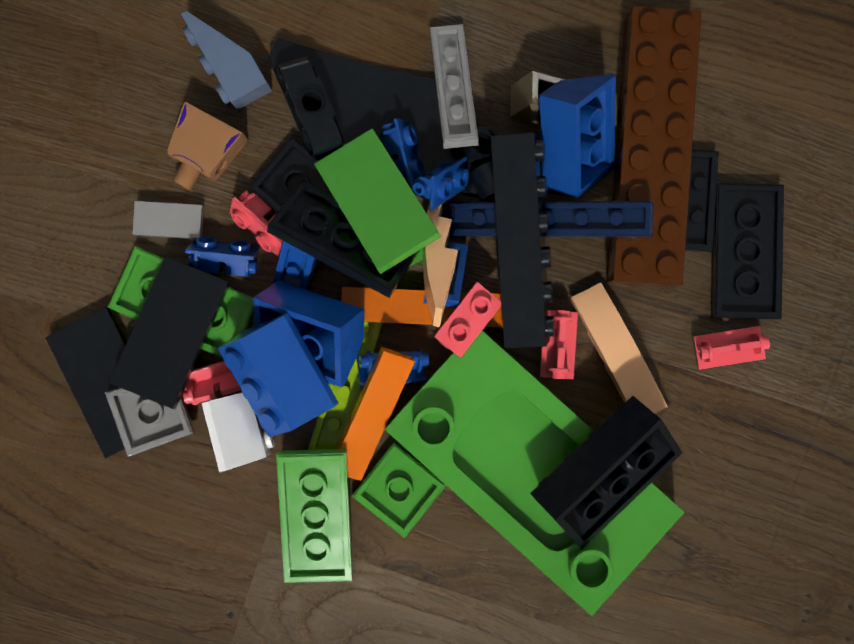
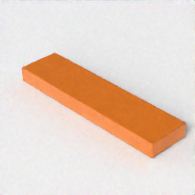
[336,347,415,481]

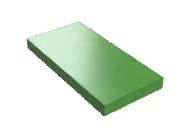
[314,129,441,274]
[108,246,254,358]
[276,449,353,583]

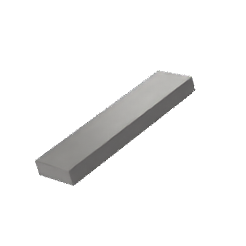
[430,24,478,149]

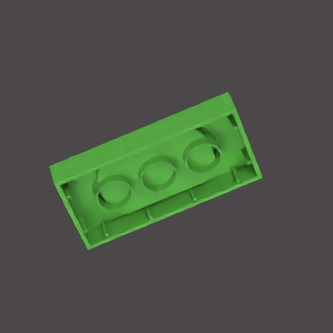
[384,331,685,616]

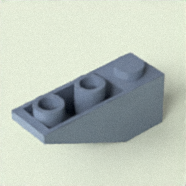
[181,11,272,111]

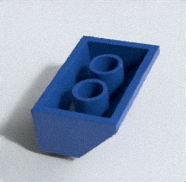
[539,74,616,199]
[253,280,364,387]
[218,313,339,437]

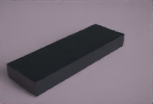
[685,150,719,253]

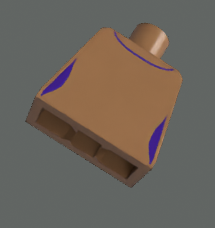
[167,102,248,191]

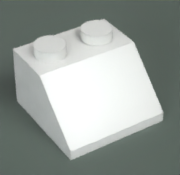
[201,392,274,472]

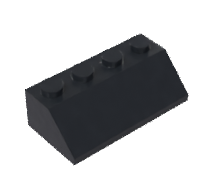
[530,396,683,549]

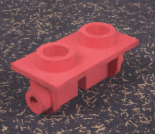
[229,191,283,258]
[434,282,502,358]
[540,310,578,379]
[693,326,770,370]
[183,361,241,405]

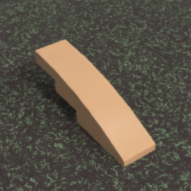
[423,201,458,327]
[571,283,668,414]

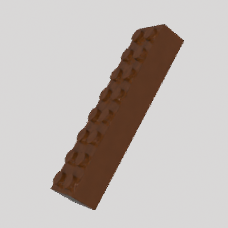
[606,6,702,288]

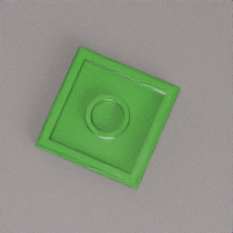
[352,442,446,538]

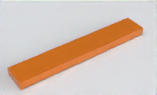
[341,287,503,328]

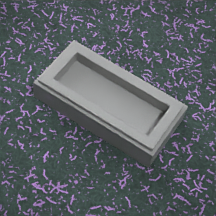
[132,201,204,239]

